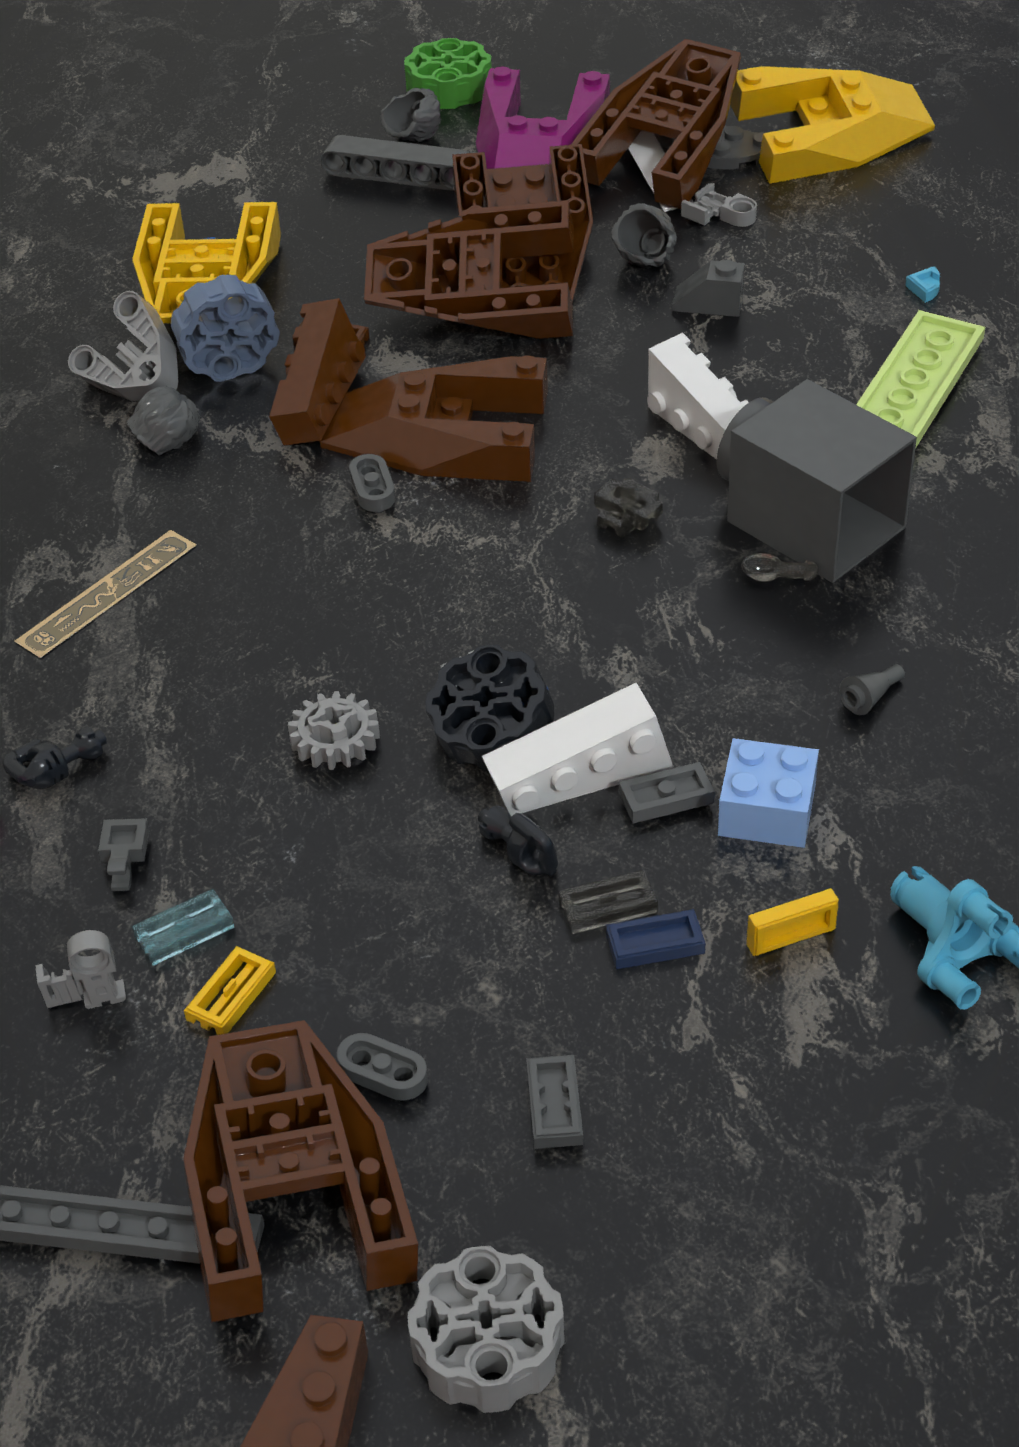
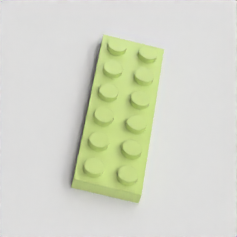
[856,310,985,449]

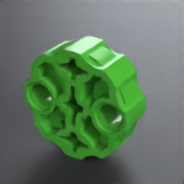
[404,38,492,109]

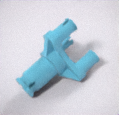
[890,866,1019,1010]

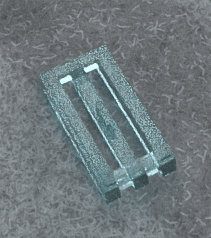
[132,889,234,966]

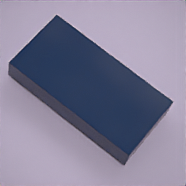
[606,909,706,970]

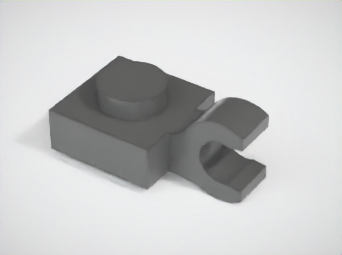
[98,818,149,891]

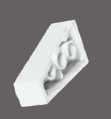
[647,332,749,459]
[482,683,674,816]

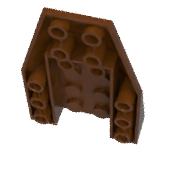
[452,144,593,304]

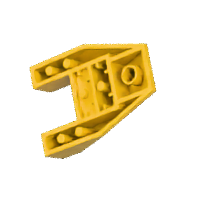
[730,66,935,184]
[132,202,281,323]

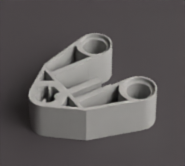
[68,291,179,401]

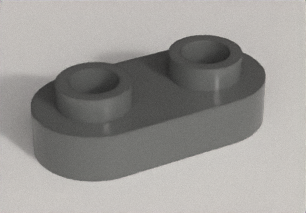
[349,454,395,513]
[337,1033,428,1100]

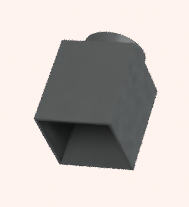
[717,379,917,583]

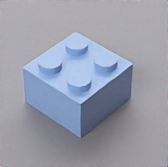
[718,738,819,848]

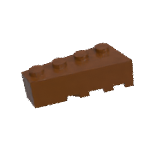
[240,1315,368,1447]

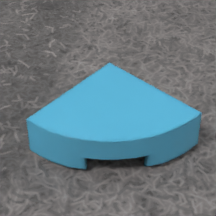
[905,266,940,303]

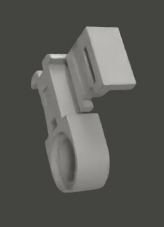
[681,183,757,227]
[35,930,126,1009]

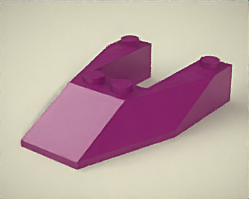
[476,67,610,169]

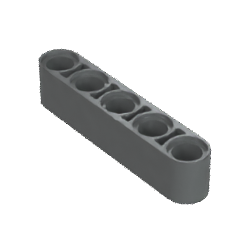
[320,135,468,191]

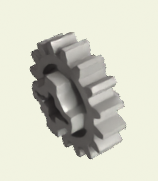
[288,691,380,770]

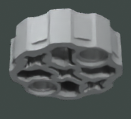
[408,1246,565,1413]

